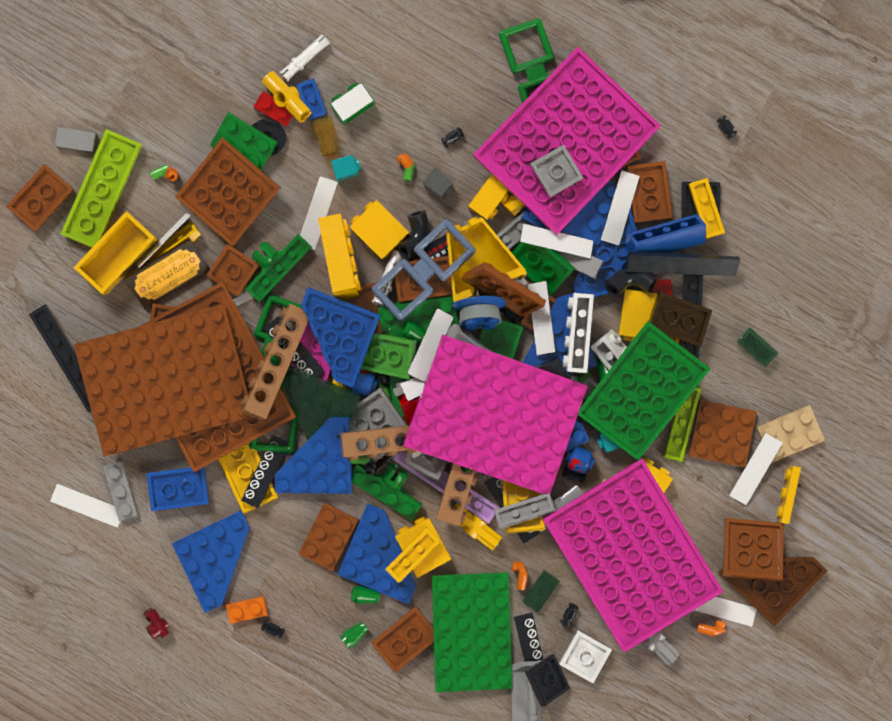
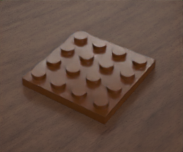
[175,138,282,247]

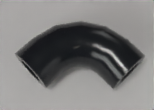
[398,210,430,260]
[604,268,658,297]

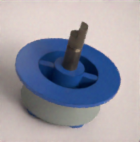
[452,288,506,331]

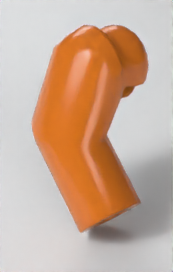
[512,561,528,590]
[697,620,726,636]

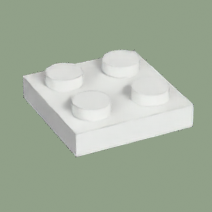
[559,630,612,683]

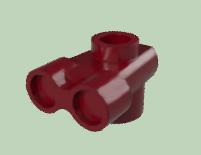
[143,608,169,640]

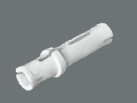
[279,34,330,82]
[372,250,402,307]

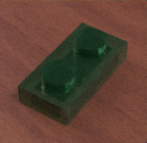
[736,328,778,368]
[522,570,560,613]

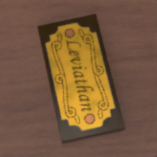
[123,238,210,309]

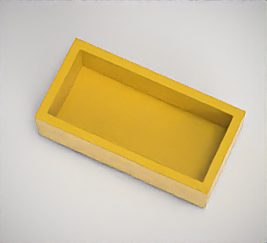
[74,211,159,296]
[318,213,361,300]

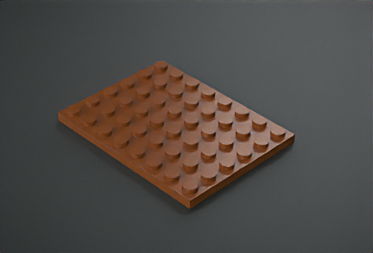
[141,281,297,472]
[74,304,253,457]

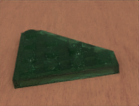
[283,366,361,440]

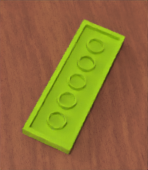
[61,129,142,247]

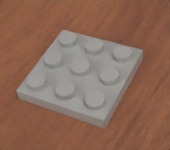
[339,387,407,462]

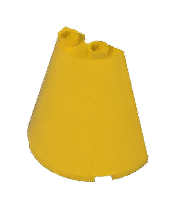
[446,217,527,303]

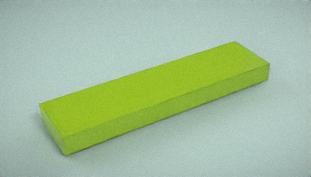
[663,387,702,462]

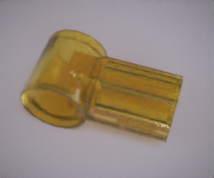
[313,116,338,157]

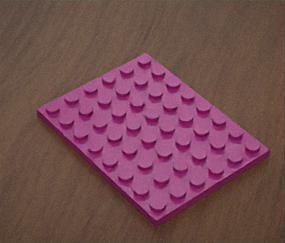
[473,47,661,236]
[403,334,588,494]
[543,458,723,652]

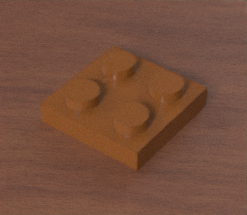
[206,244,260,297]

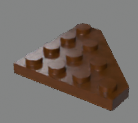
[718,556,828,626]

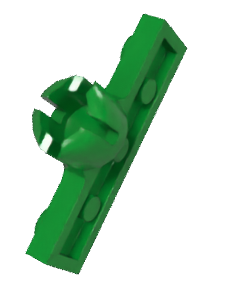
[245,234,312,302]
[352,463,423,521]

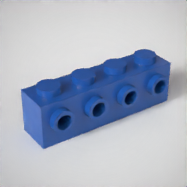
[627,214,706,253]

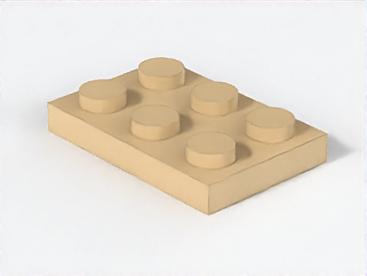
[756,405,825,463]

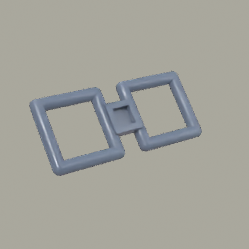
[372,219,476,321]

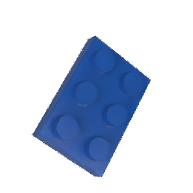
[146,467,209,511]

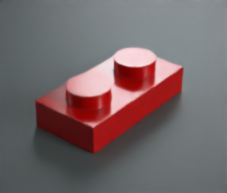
[253,91,293,127]

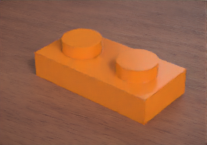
[226,596,268,624]

